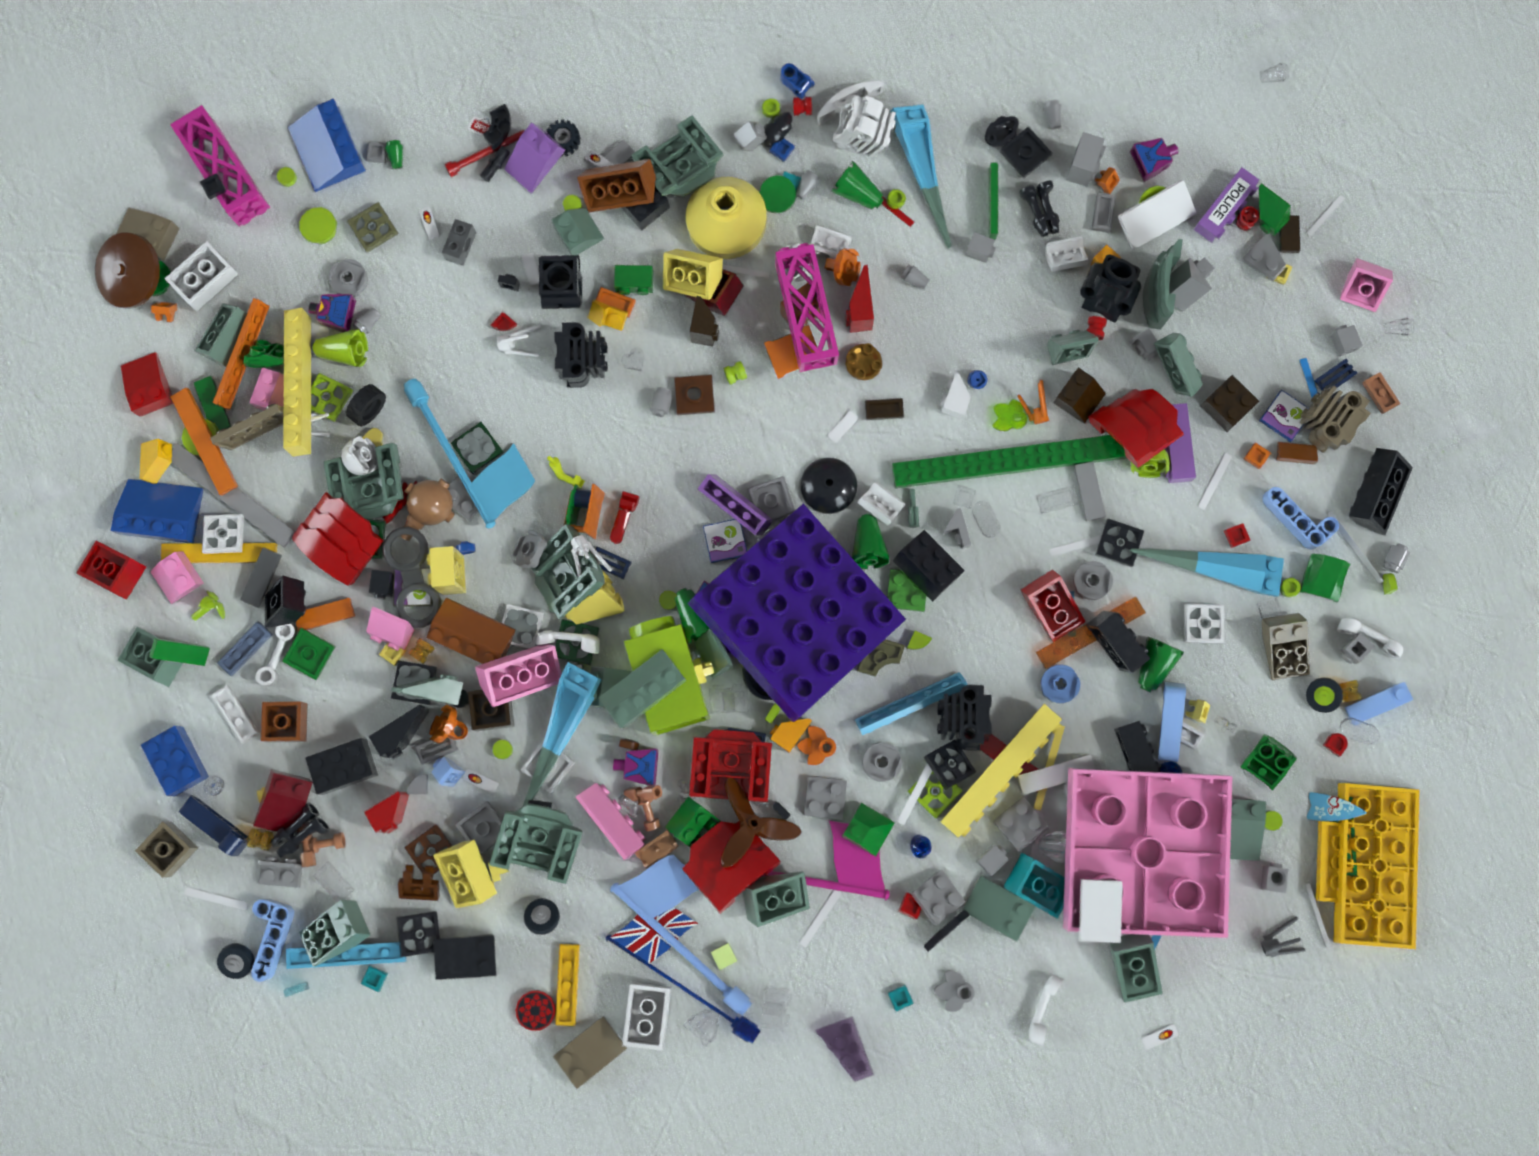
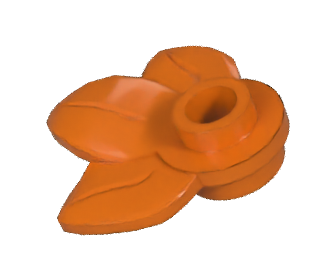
[797,726,836,765]

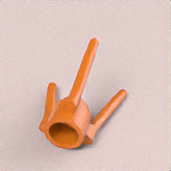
[1017,380,1049,425]

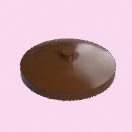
[95,232,160,308]

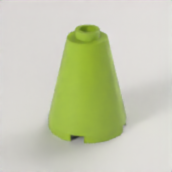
[312,329,368,367]

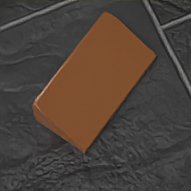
[1276,442,1318,464]

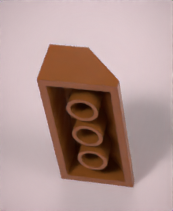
[577,159,656,212]
[426,598,516,664]

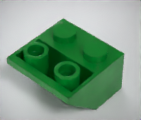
[665,796,721,848]

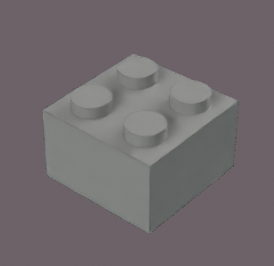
[1066,132,1106,187]

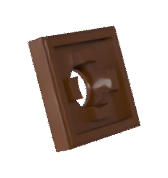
[674,375,715,416]

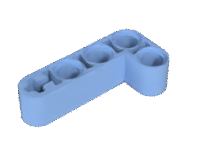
[1262,487,1339,550]
[1158,682,1186,762]
[251,899,294,982]

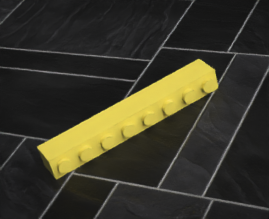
[283,308,311,457]
[940,704,1062,838]

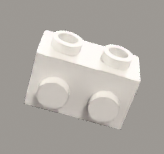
[809,225,852,259]
[1045,236,1088,272]
[858,481,905,526]

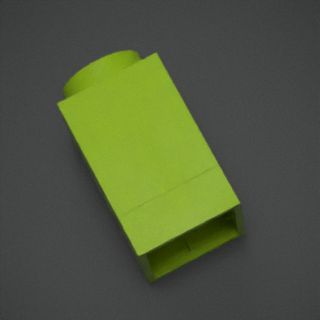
[624,616,711,736]

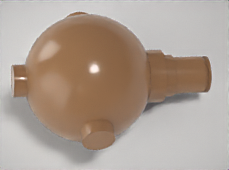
[401,478,455,541]

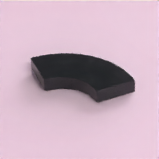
[483,104,511,150]
[924,910,970,952]

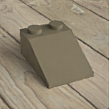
[116,208,180,261]
[553,1016,627,1089]

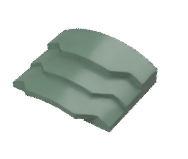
[631,115,723,197]
[1143,239,1183,330]
[323,443,404,519]
[531,524,605,619]
[489,803,583,884]

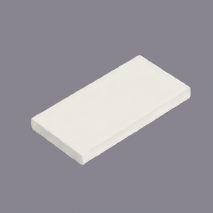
[1118,180,1197,250]

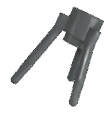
[1260,917,1305,958]

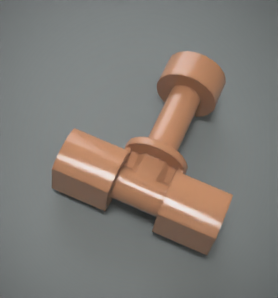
[624,785,662,831]
[297,827,346,868]

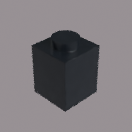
[369,570,394,600]

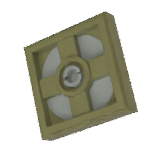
[347,202,399,253]

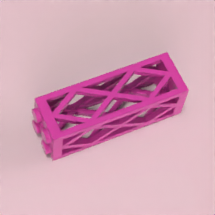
[170,105,270,226]
[775,243,839,372]

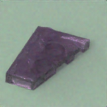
[815,1016,874,1082]

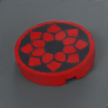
[516,990,556,1031]

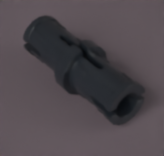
[479,146,511,182]

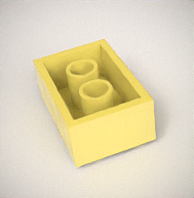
[427,546,466,595]

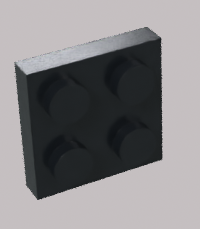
[1000,126,1053,178]

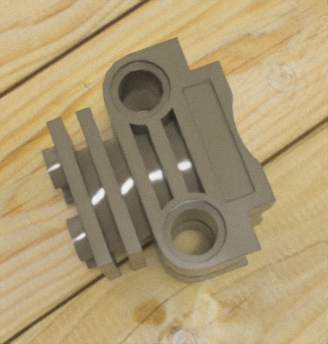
[1299,385,1371,453]

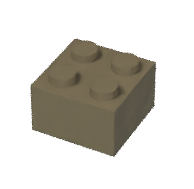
[135,821,198,878]

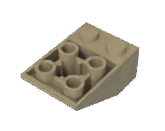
[1261,613,1310,681]

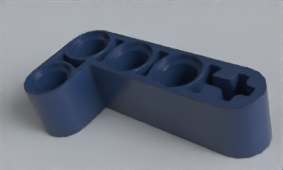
[179,795,251,856]

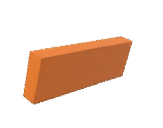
[296,598,355,632]

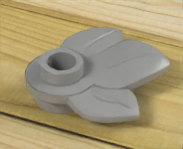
[934,971,975,1012]

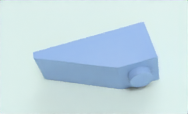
[1344,682,1414,725]
[432,757,465,787]

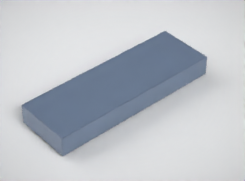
[217,621,273,676]

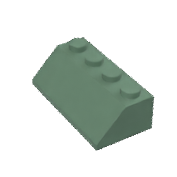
[599,649,686,729]

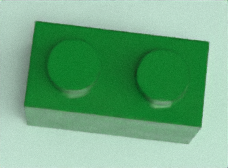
[614,265,654,295]

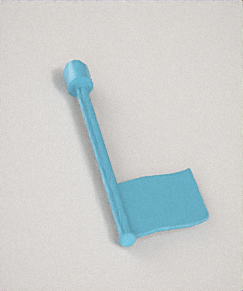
[404,379,535,529]

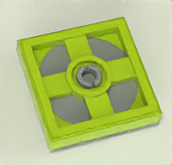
[311,373,353,423]
[907,771,963,819]

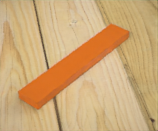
[213,298,270,410]
[170,388,238,496]

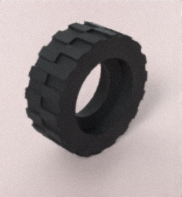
[346,384,386,427]

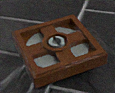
[404,824,453,875]

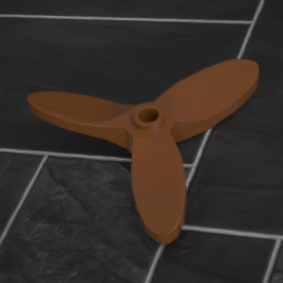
[721,778,802,868]

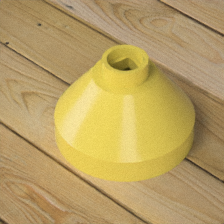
[685,176,767,259]

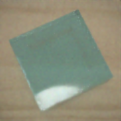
[283,982,310,997]

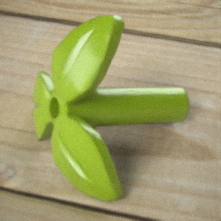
[191,590,225,621]

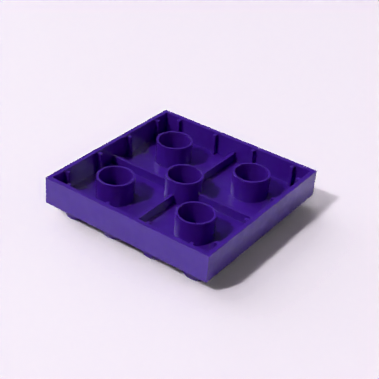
[688,504,906,722]

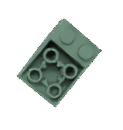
[299,900,371,967]

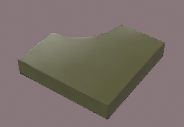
[857,639,905,677]

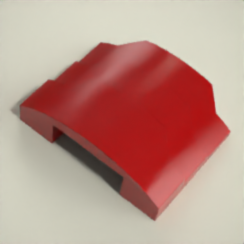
[1088,389,1184,468]
[292,492,384,586]
[689,729,772,802]
[682,821,781,914]

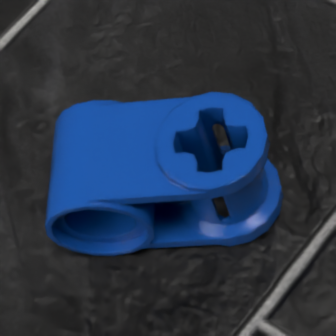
[780,63,815,99]

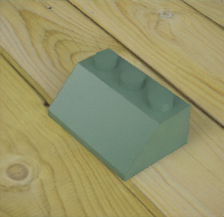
[195,303,247,367]
[1154,332,1203,397]

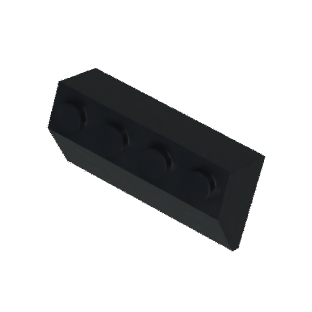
[1349,448,1413,535]

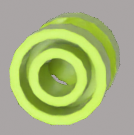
[723,361,747,385]

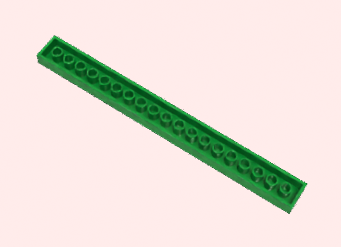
[892,435,1127,489]

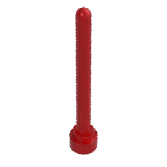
[444,130,525,177]

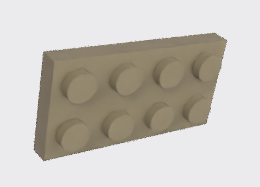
[211,404,283,450]

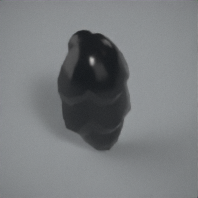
[763,112,793,147]
[985,116,1019,147]

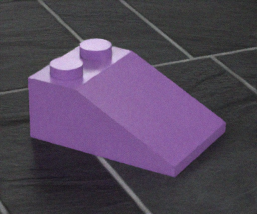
[504,122,566,193]

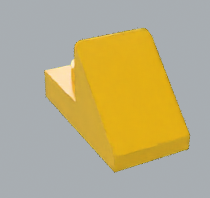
[588,300,628,331]

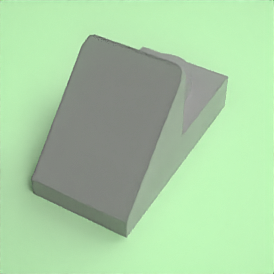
[942,508,971,549]

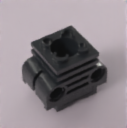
[554,322,608,388]
[937,685,992,751]

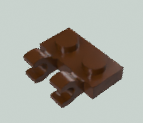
[398,864,440,901]

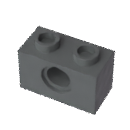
[442,219,476,266]

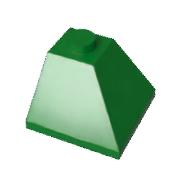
[1258,183,1291,236]
[842,803,895,857]

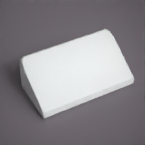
[1181,717,1206,749]

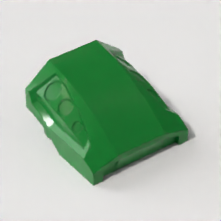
[243,340,284,368]
[1300,553,1351,603]
[1240,734,1297,791]

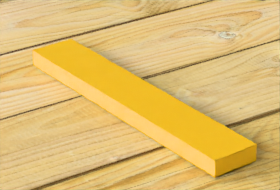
[161,543,277,563]

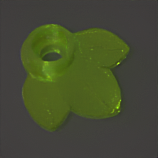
[992,399,1027,432]

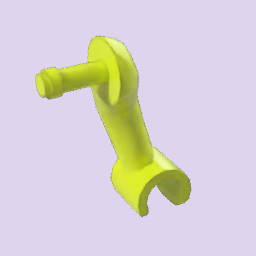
[547,456,585,488]

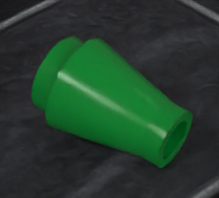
[385,140,403,169]

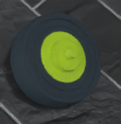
[1306,677,1343,713]

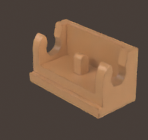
[635,830,679,869]

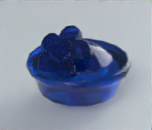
[1160,761,1182,773]
[910,835,932,859]

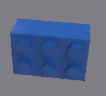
[141,725,209,797]

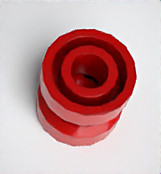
[793,97,812,116]
[1236,206,1259,231]
[1086,316,1107,340]

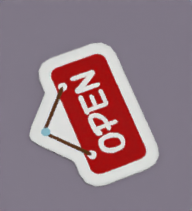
[468,116,491,137]

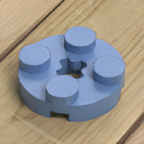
[1040,665,1080,704]

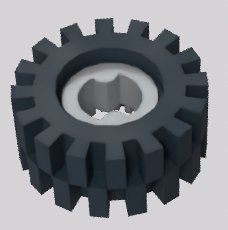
[547,119,581,156]

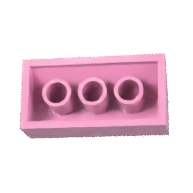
[475,644,562,707]
[575,783,646,860]

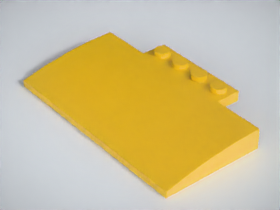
[1316,783,1420,949]

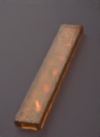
[1035,597,1146,669]

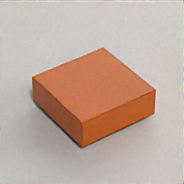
[1243,442,1271,469]

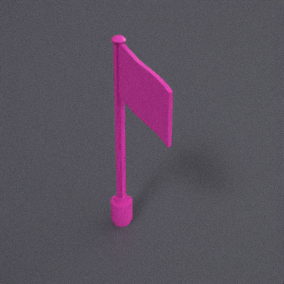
[761,821,890,901]

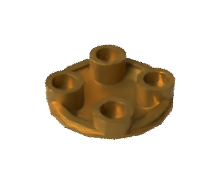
[845,343,883,381]

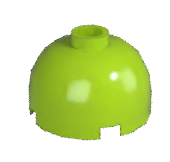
[1130,449,1170,478]

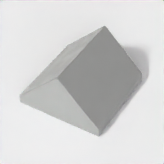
[1169,258,1212,311]

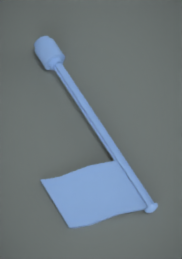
[610,855,752,1015]

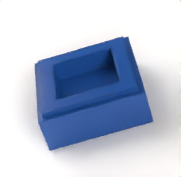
[769,138,795,162]

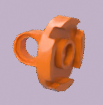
[824,248,861,286]
[429,705,468,743]

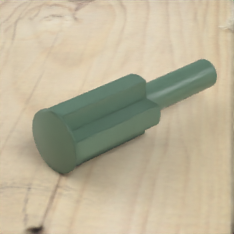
[908,489,920,528]

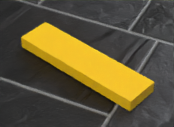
[555,944,580,1026]

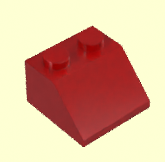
[364,791,409,834]

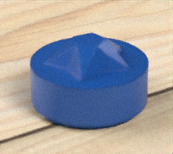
[968,370,988,389]
[456,541,476,555]

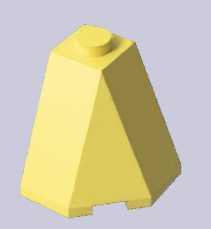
[565,570,625,625]

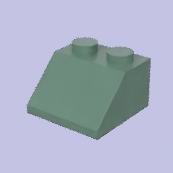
[551,208,604,255]
[590,667,633,709]

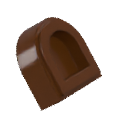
[619,737,640,750]

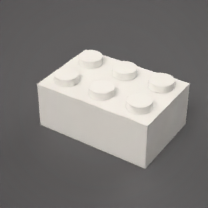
[165,241,238,311]
[622,982,671,1050]

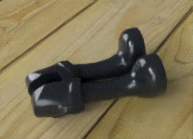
[1019,180,1060,237]
[270,802,330,858]

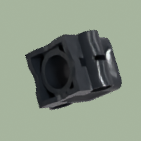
[539,255,582,309]
[1080,255,1142,323]

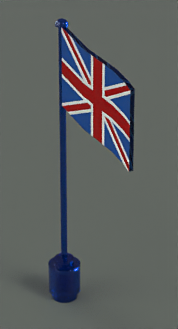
[606,908,761,1044]

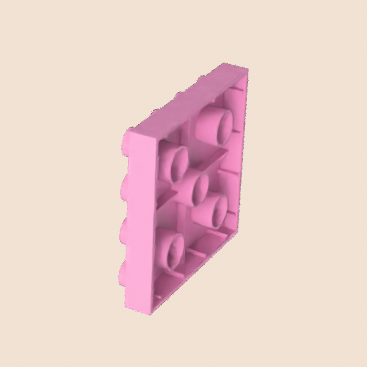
[1063,768,1232,938]

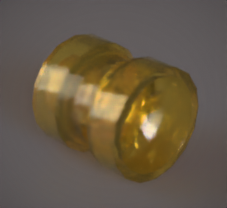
[408,637,435,664]
[1339,680,1362,703]
[247,828,273,851]

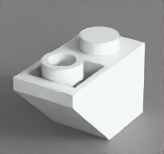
[940,373,971,420]

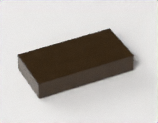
[1279,215,1300,253]
[865,398,904,420]

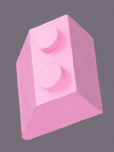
[1340,258,1393,312]
[249,368,284,410]
[151,551,204,604]
[366,607,415,651]

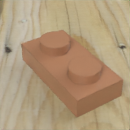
[1362,372,1401,415]

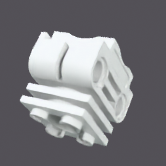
[832,95,896,157]

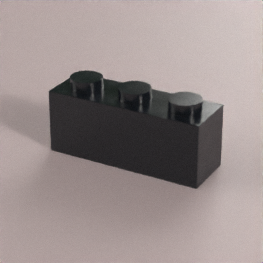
[1114,721,1161,772]

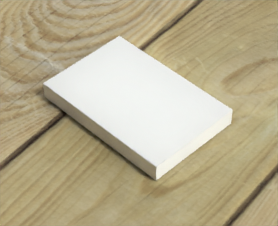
[1079,879,1122,943]

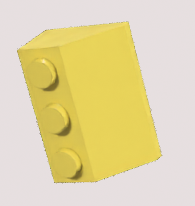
[663,249,723,300]
[433,840,497,908]

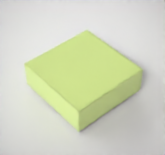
[711,943,737,970]

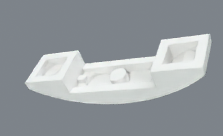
[818,81,884,125]
[1017,754,1095,795]

